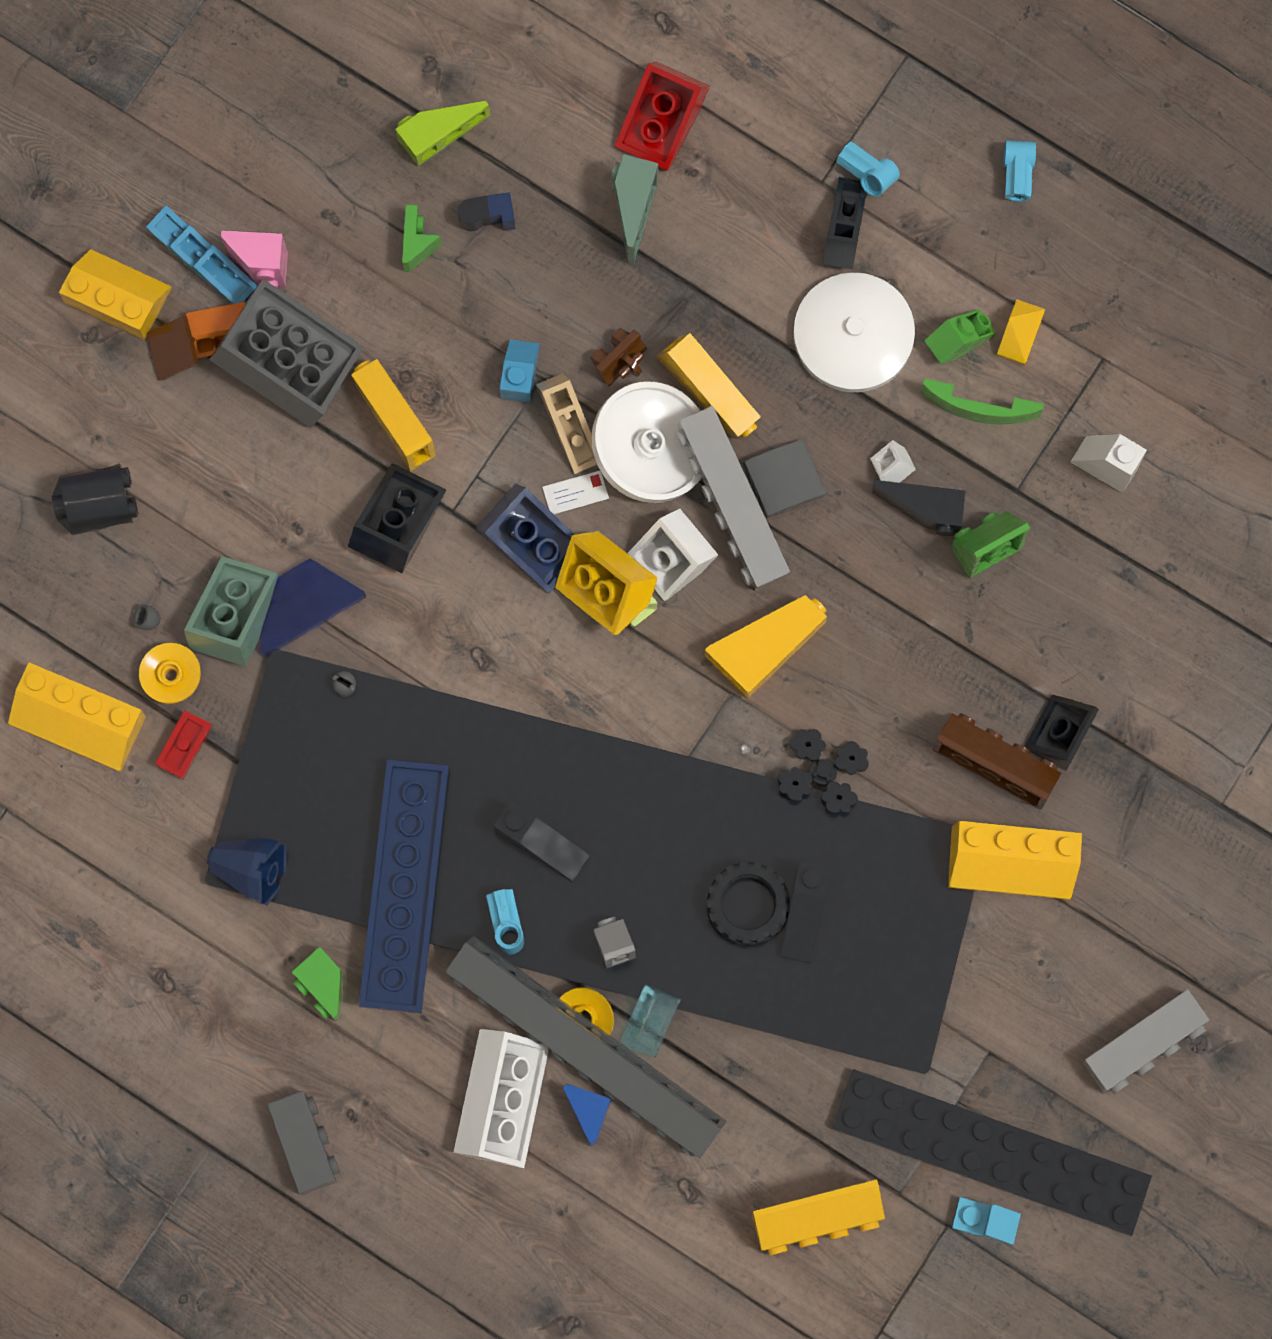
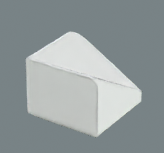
[870,440,916,483]

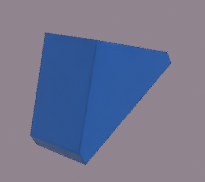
[563,1084,611,1146]

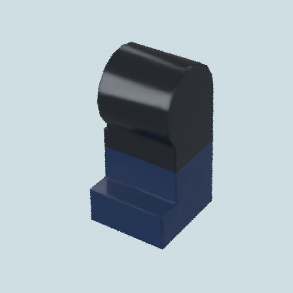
[457,192,516,231]

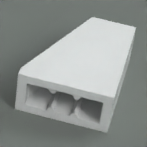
[1070,434,1147,493]

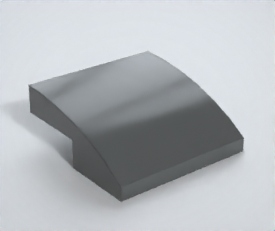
[742,439,826,518]

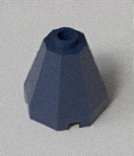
[207,838,287,906]

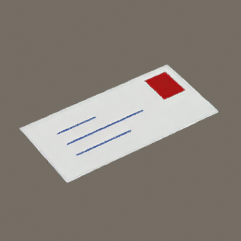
[542,471,609,514]

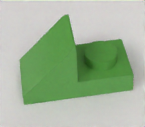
[402,205,442,272]

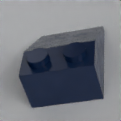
[475,483,575,593]

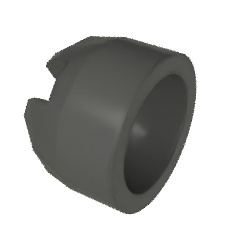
[134,604,161,630]
[331,671,357,697]

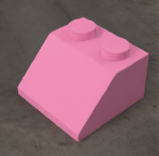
[221,231,288,288]

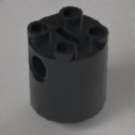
[52,463,139,536]

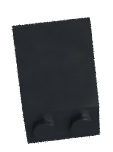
[348,463,446,573]

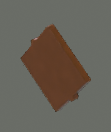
[147,316,199,380]

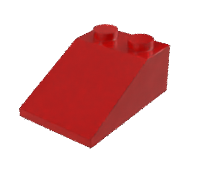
[614,62,710,171]

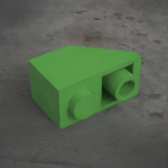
[924,309,997,365]
[292,947,343,1021]

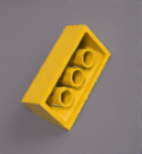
[8,662,146,772]
[948,821,1082,900]
[752,1179,885,1256]

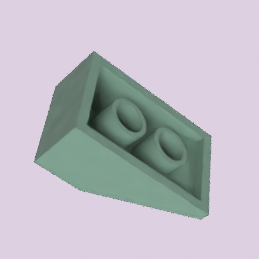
[611,154,659,266]
[184,556,278,667]

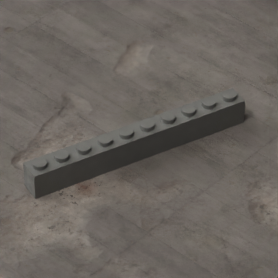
[446,936,727,1159]

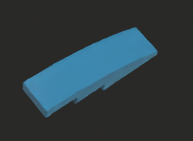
[145,205,258,304]

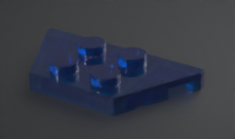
[261,558,366,658]

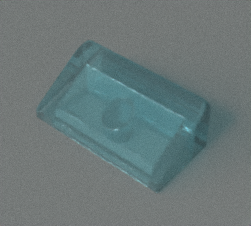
[621,985,680,1057]

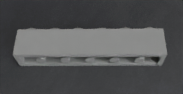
[676,406,790,590]

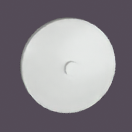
[793,273,915,392]
[592,382,702,503]

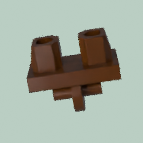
[590,328,647,387]

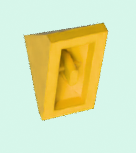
[996,299,1045,365]

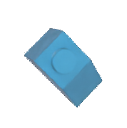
[500,339,540,403]

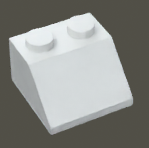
[627,509,718,601]

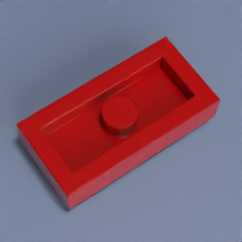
[155,710,213,780]

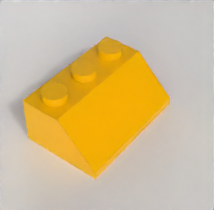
[59,249,172,340]
[555,531,658,635]

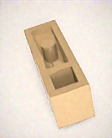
[536,373,597,474]

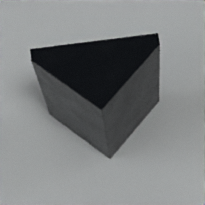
[1024,694,1099,770]

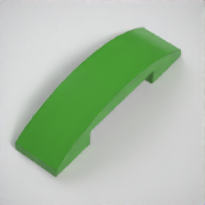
[921,378,1044,425]

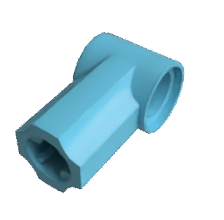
[1004,140,1036,202]
[836,141,900,197]
[486,889,524,955]

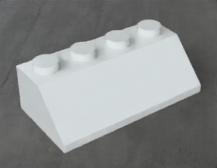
[453,1029,549,1168]

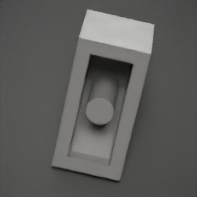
[593,917,636,969]

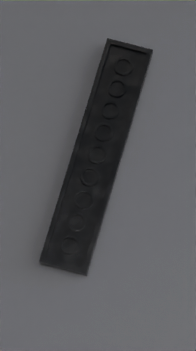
[832,1069,1152,1236]

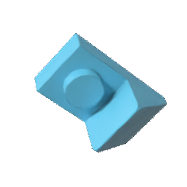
[952,1197,1021,1245]

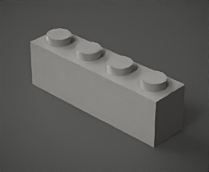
[1082,989,1210,1094]

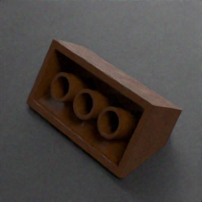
[933,713,1062,810]

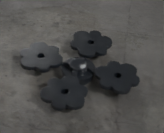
[778,729,869,814]

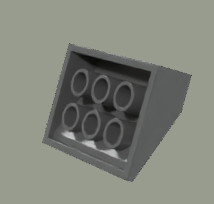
[209,279,364,428]

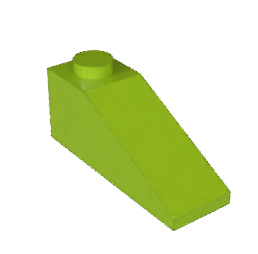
[395,101,490,166]

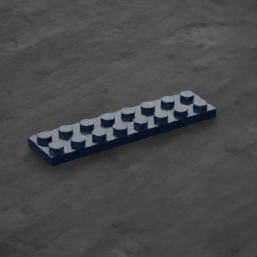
[359,760,449,1014]

